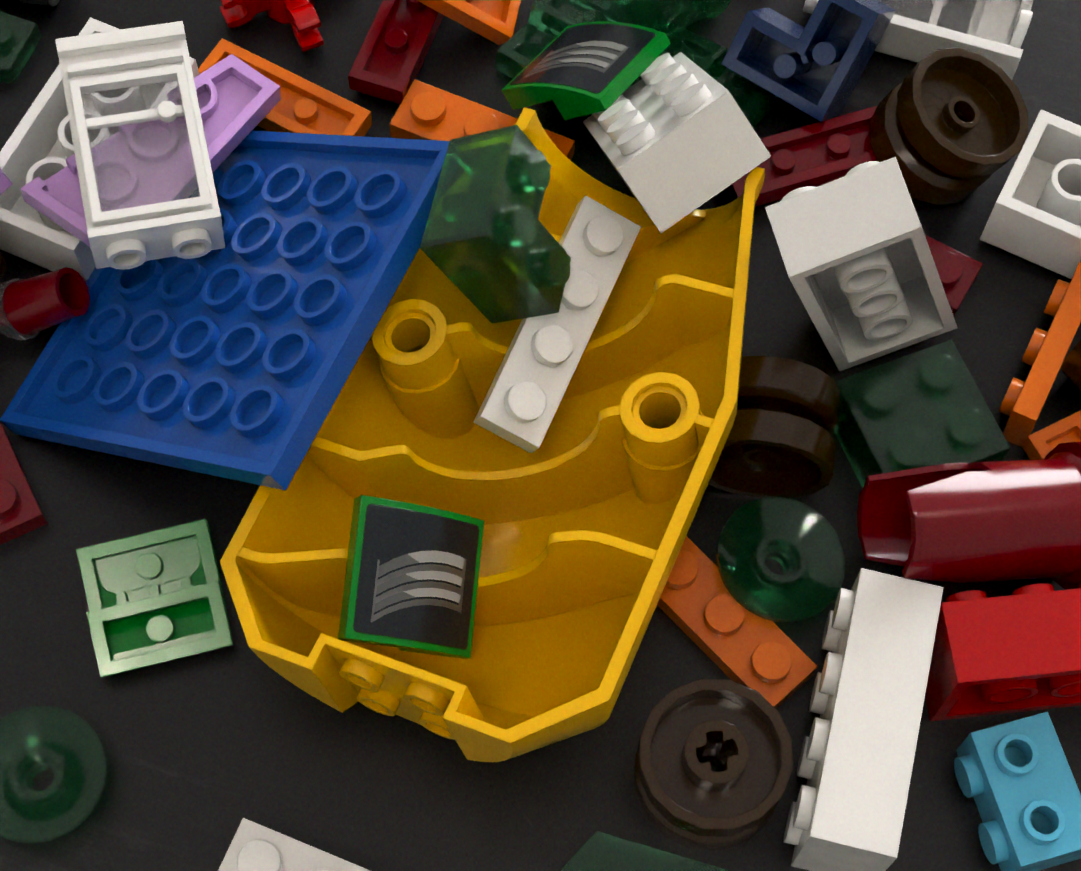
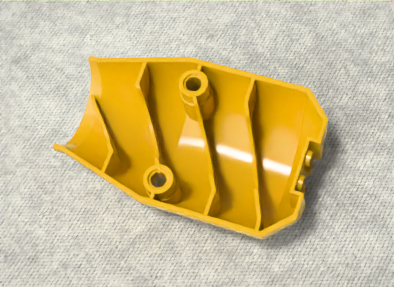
[220,108,765,762]

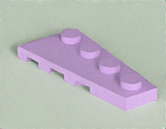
[20,54,281,247]

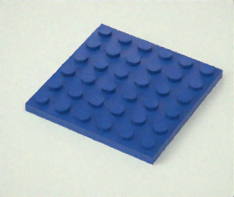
[0,130,469,491]

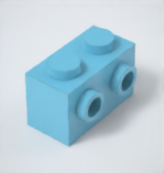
[954,711,1081,871]

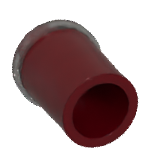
[0,267,90,341]

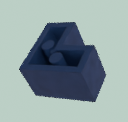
[721,0,896,122]

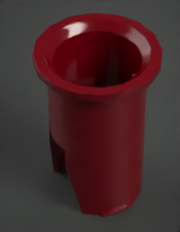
[857,442,1081,590]

